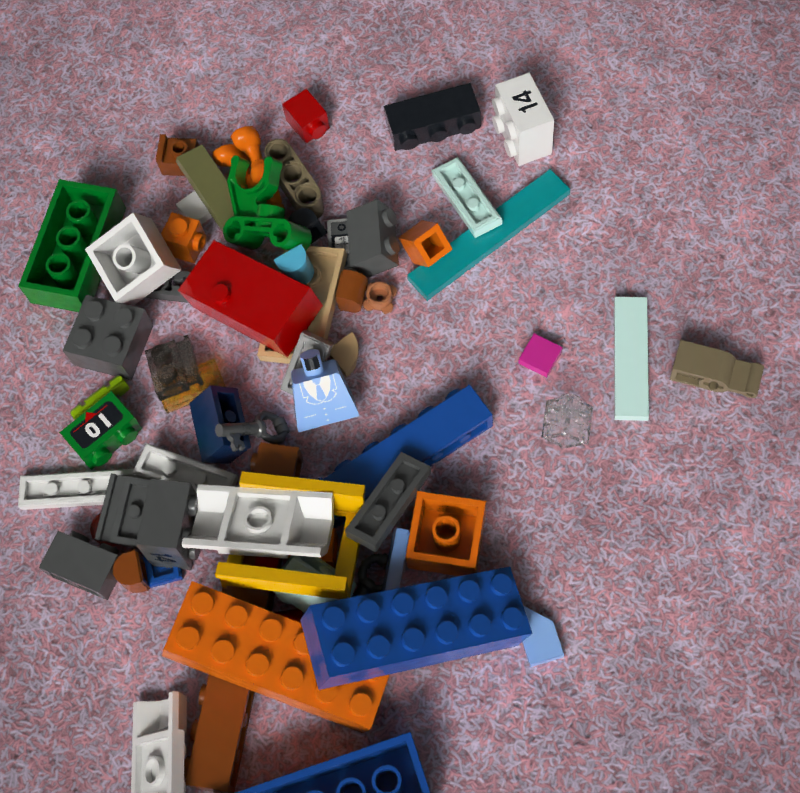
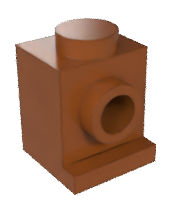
[156,134,199,176]

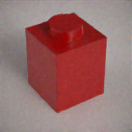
[282,89,330,144]

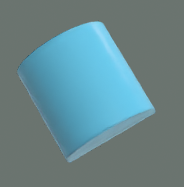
[274,244,314,285]

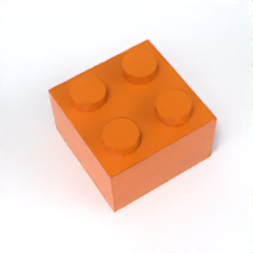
[405,491,486,576]

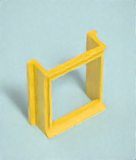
[215,471,365,600]

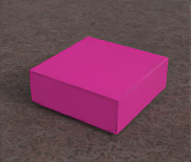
[518,333,563,378]

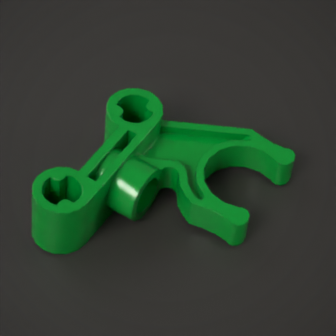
[223,155,312,251]

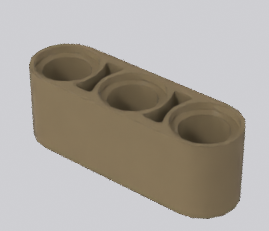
[264,139,324,219]

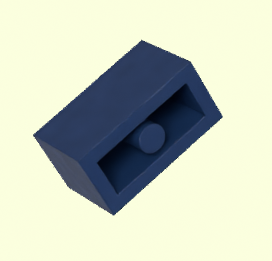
[189,385,251,464]

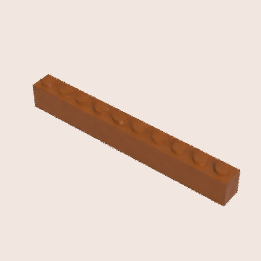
[184,442,303,793]

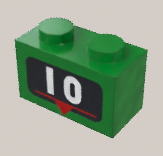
[59,391,142,470]

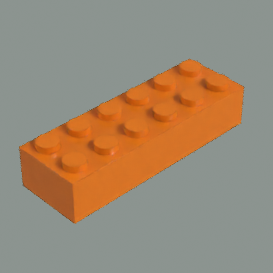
[162,581,390,733]

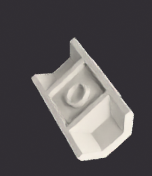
[182,484,334,559]
[131,691,187,793]

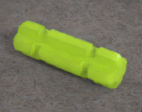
[70,375,129,420]

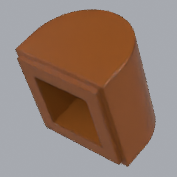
[335,269,368,313]
[113,550,150,593]

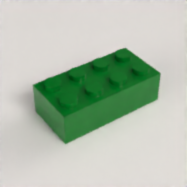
[18,179,126,312]

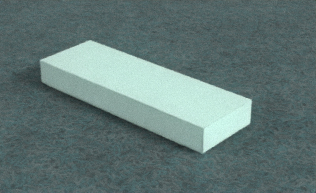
[431,157,502,238]

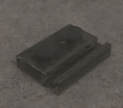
[145,335,204,401]

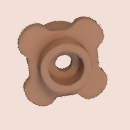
[363,282,397,314]

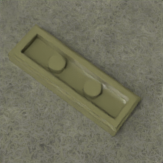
[176,144,234,232]

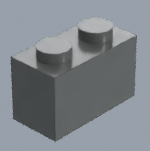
[346,199,400,277]
[39,531,120,600]

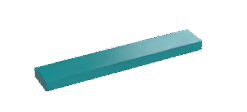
[407,169,570,301]

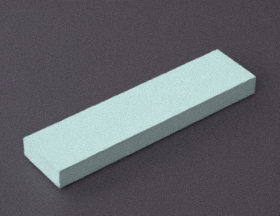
[614,297,649,421]

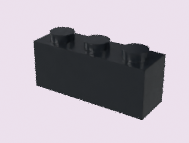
[384,83,481,151]

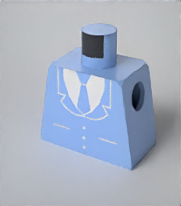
[291,349,359,432]

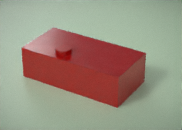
[178,240,323,358]

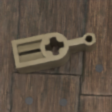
[669,340,764,398]

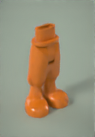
[212,126,285,219]

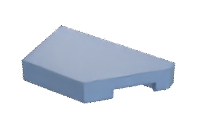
[522,606,564,667]

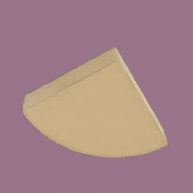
[329,332,359,377]

